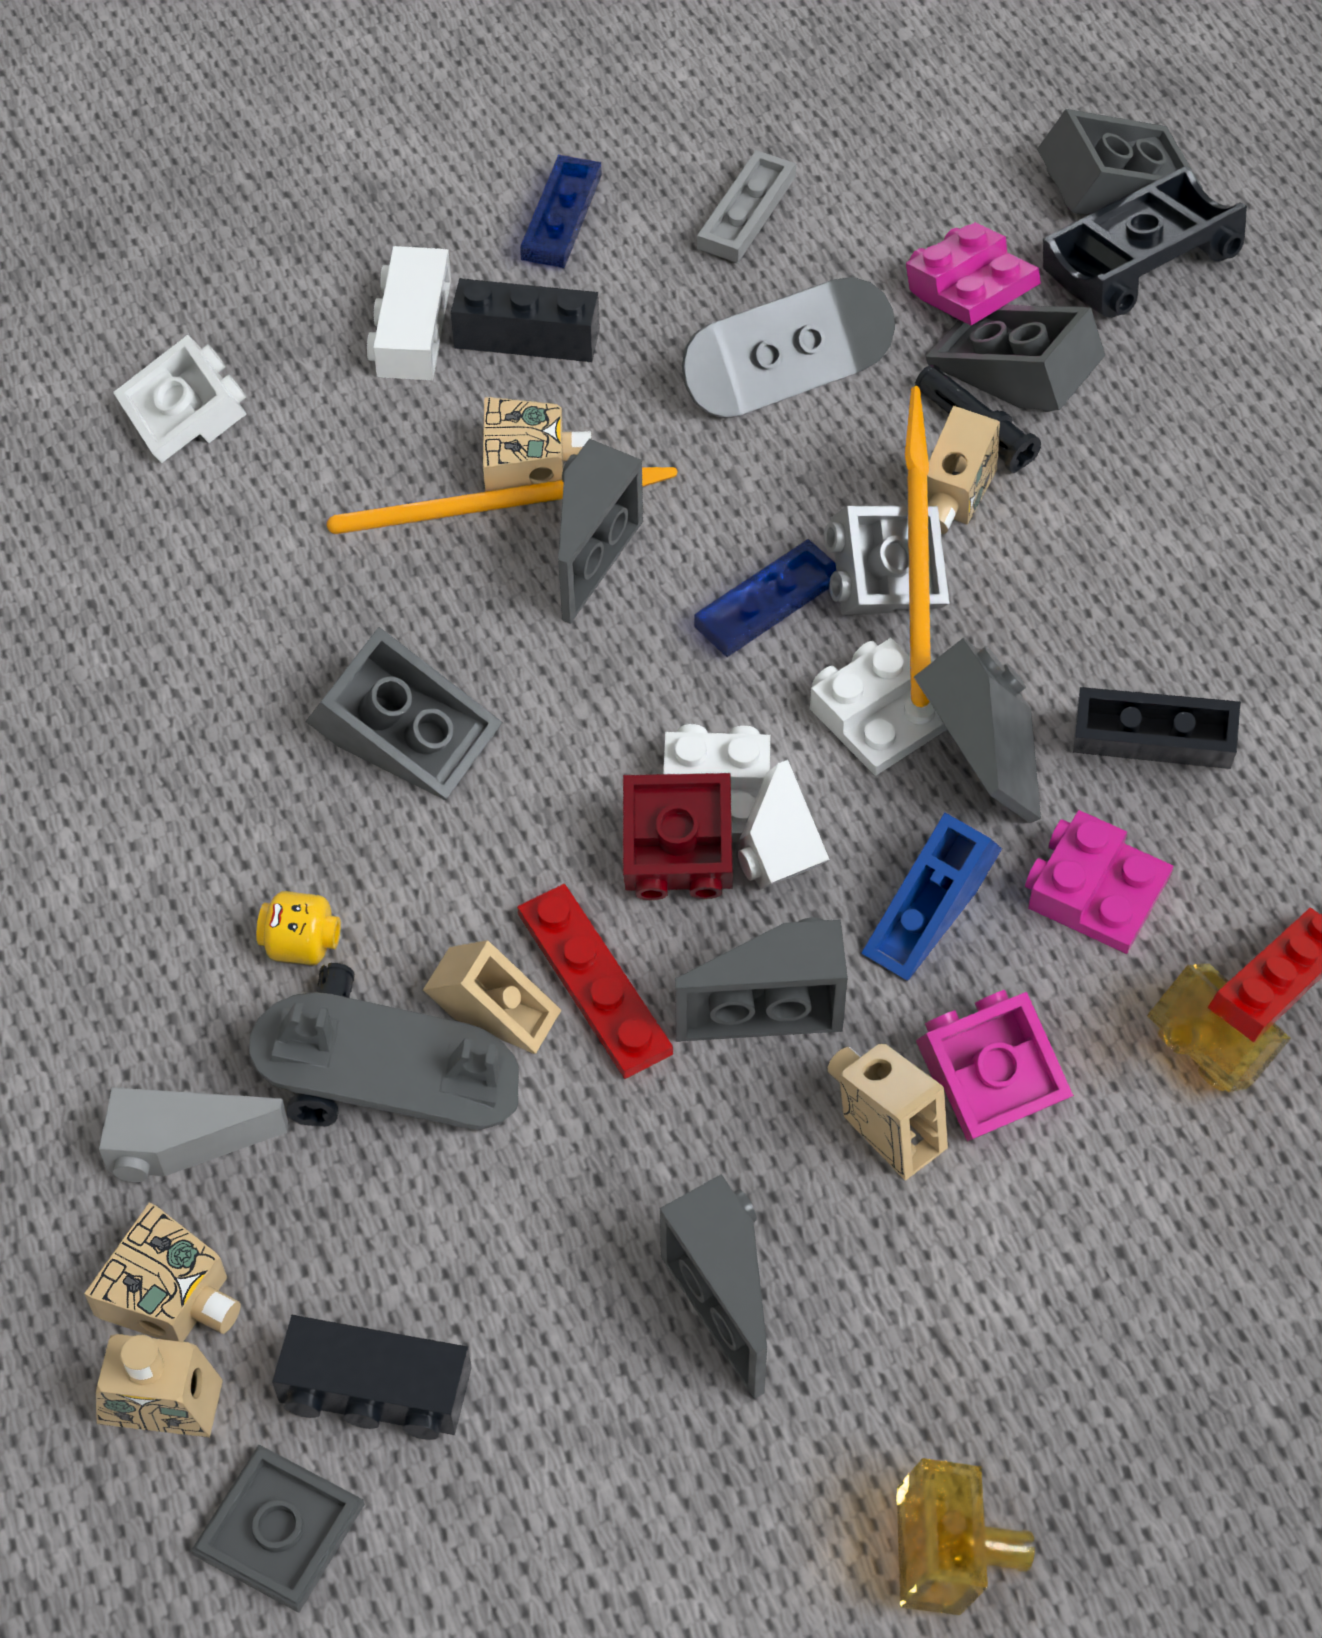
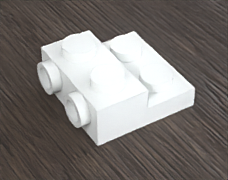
[113,335,246,463]
[810,638,947,776]
[663,724,770,842]

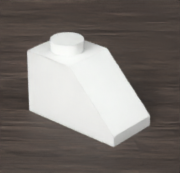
[738,760,830,890]

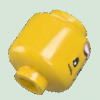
[256,891,341,966]

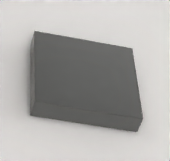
[191,1444,365,1613]

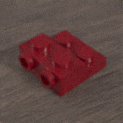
[623,773,733,900]

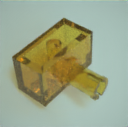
[1147,963,1291,1092]
[896,1458,1035,1615]

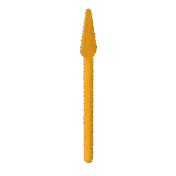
[905,386,931,708]
[326,467,678,534]

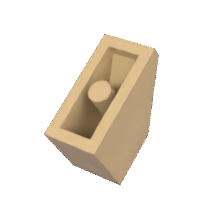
[423,940,561,1054]

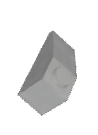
[99,1087,289,1182]

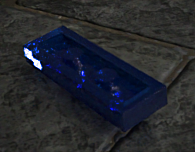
[520,154,602,268]
[694,539,837,657]

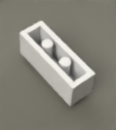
[367,246,451,380]

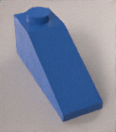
[861,812,1002,981]

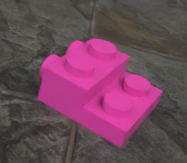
[906,222,1041,325]
[1025,810,1174,954]
[916,990,1074,1142]

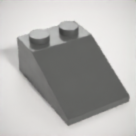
[1037,109,1203,215]
[926,305,1105,412]
[558,438,643,624]
[305,627,503,800]
[914,638,1041,823]
[675,917,848,1042]
[660,1174,767,1399]

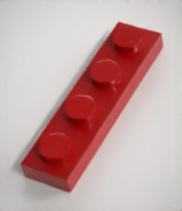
[517,883,673,1079]
[1207,907,1322,1043]

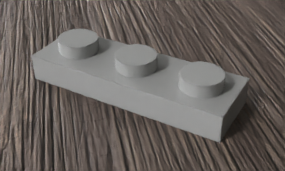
[697,150,796,263]

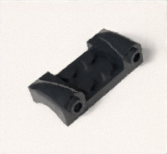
[1043,166,1247,318]

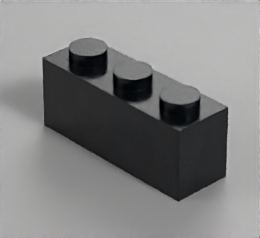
[451,278,600,362]
[1073,687,1241,769]
[272,1315,472,1440]

